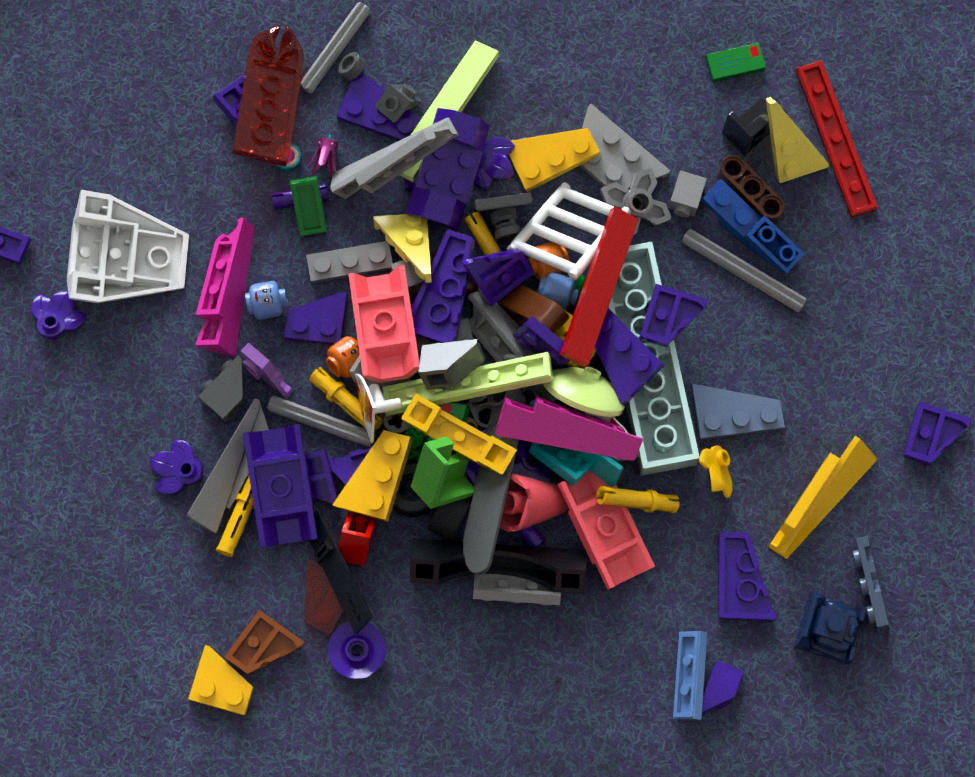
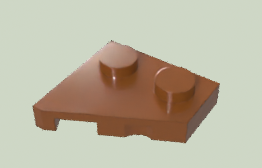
[224,610,305,675]

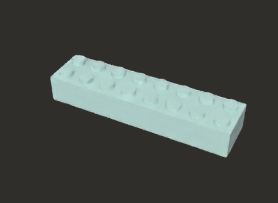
[609,242,700,476]

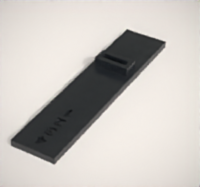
[309,510,373,634]

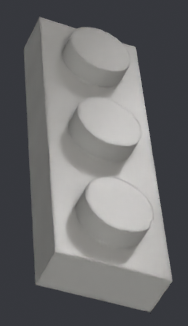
[306,241,393,284]
[473,574,561,605]

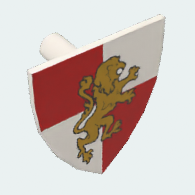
[355,374,402,443]

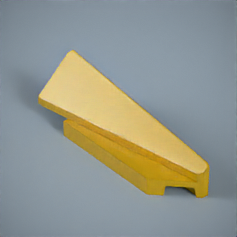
[768,436,877,559]

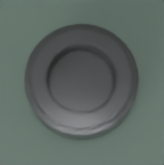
[338,52,365,80]

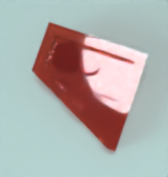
[304,559,358,636]

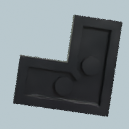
[722,99,787,156]

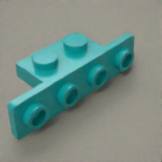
[529,400,623,487]

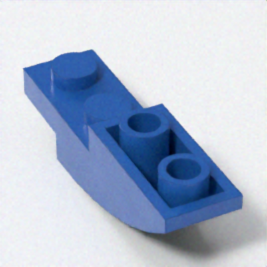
[700,179,805,274]

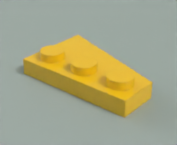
[509,128,601,192]
[332,430,413,522]

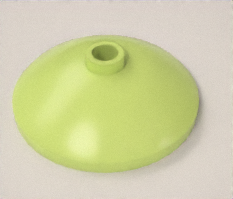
[543,367,625,417]

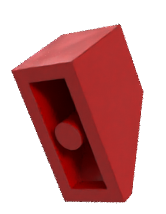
[339,511,378,566]

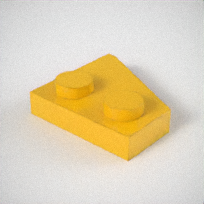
[188,645,254,716]

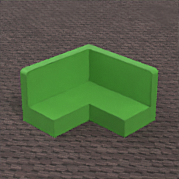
[411,436,475,509]

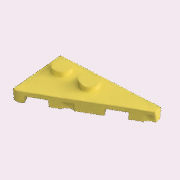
[766,97,829,183]
[373,214,432,283]

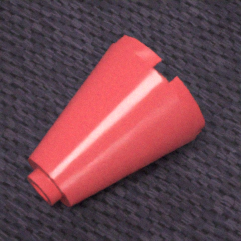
[500,473,569,532]

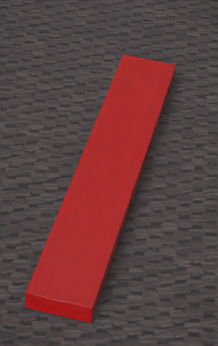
[795,60,878,218]
[560,206,639,367]

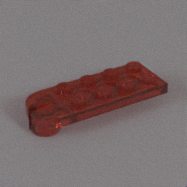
[231,25,304,167]

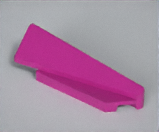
[195,218,255,357]
[496,396,643,461]

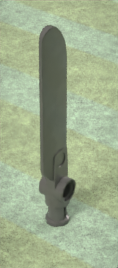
[463,354,526,575]

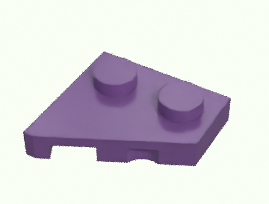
[241,343,294,399]

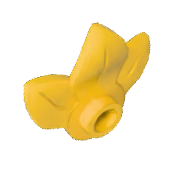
[699,445,733,498]

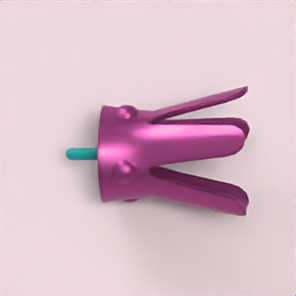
[307,135,339,177]

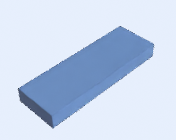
[673,631,707,720]

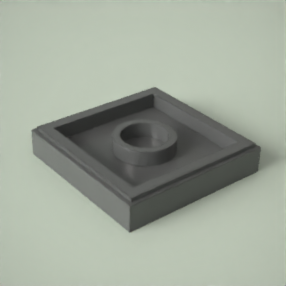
[472,192,532,211]

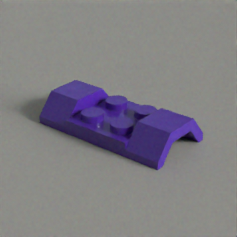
[405,108,490,231]
[243,424,318,548]

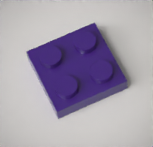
[513,316,570,369]

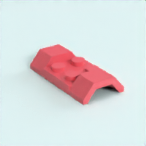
[348,265,420,383]
[558,471,655,590]

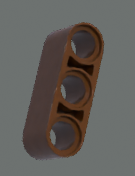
[718,155,784,225]
[498,284,569,334]

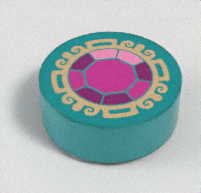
[273,143,301,172]

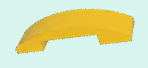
[401,394,517,476]

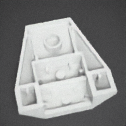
[67,190,189,303]

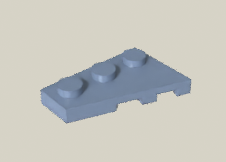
[691,384,785,440]
[853,536,889,630]

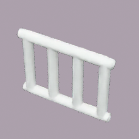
[507,182,631,280]

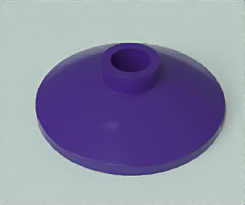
[328,622,386,679]

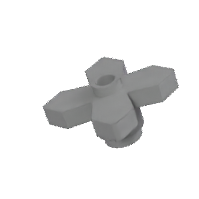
[600,168,671,235]

